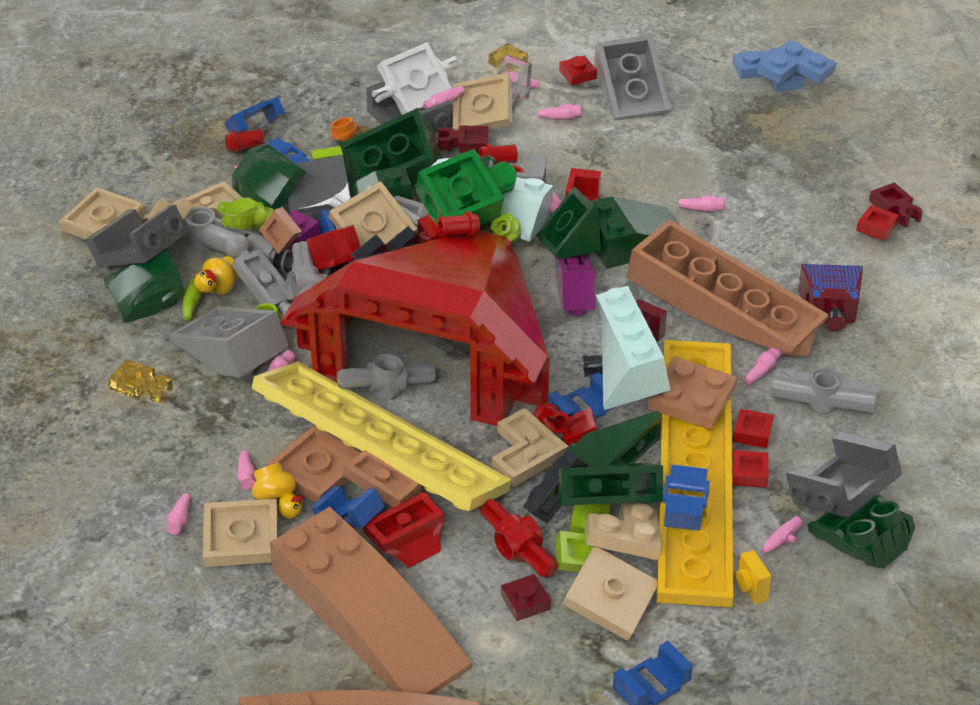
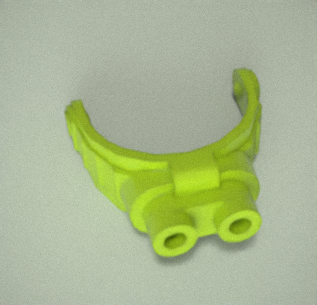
[217,198,274,230]

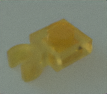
[108,359,173,403]

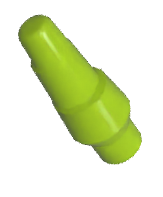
[182,278,202,321]

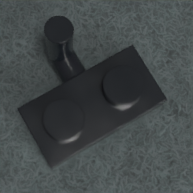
[523,450,589,524]

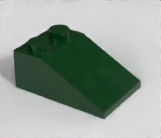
[338,108,442,186]
[590,196,679,269]

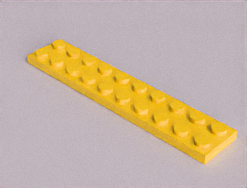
[657,340,733,608]

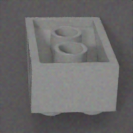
[594,34,671,121]
[169,306,289,379]

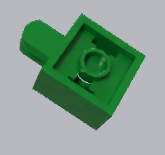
[416,149,517,237]

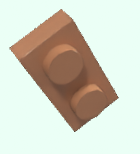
[343,450,422,507]

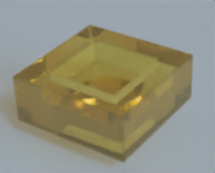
[488,43,528,71]

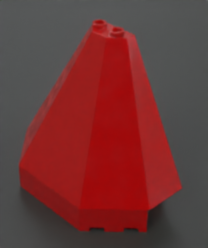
[279,231,550,426]

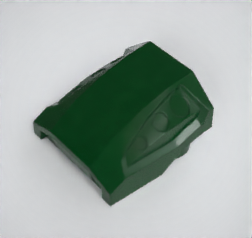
[232,143,307,211]
[104,248,184,323]
[807,495,915,569]

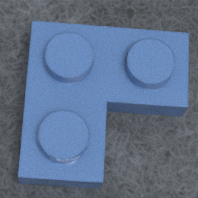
[757,40,837,84]
[732,48,804,92]

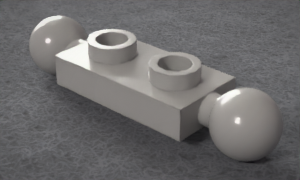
[224,233,294,328]

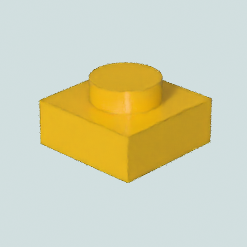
[736,550,772,605]

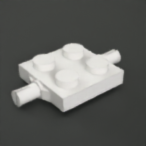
[372,42,459,115]

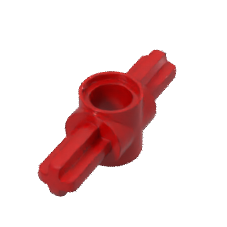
[480,499,558,578]

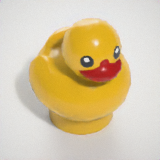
[194,256,239,295]
[252,462,304,519]

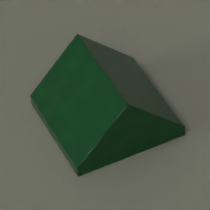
[536,187,601,259]

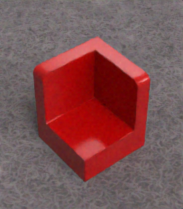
[565,168,601,201]
[307,225,361,269]

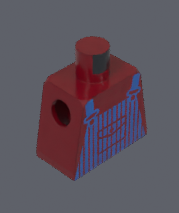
[798,264,863,331]

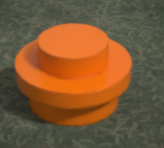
[330,117,359,142]

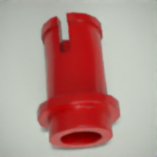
[225,128,264,154]
[479,143,518,164]
[437,211,480,237]
[534,403,570,433]

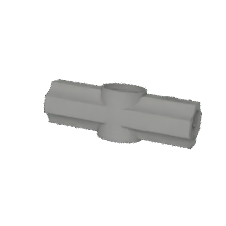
[771,368,878,413]

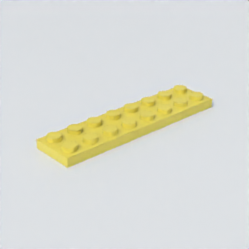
[252,361,512,512]

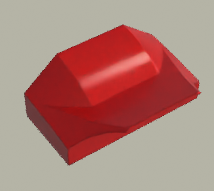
[363,492,444,568]

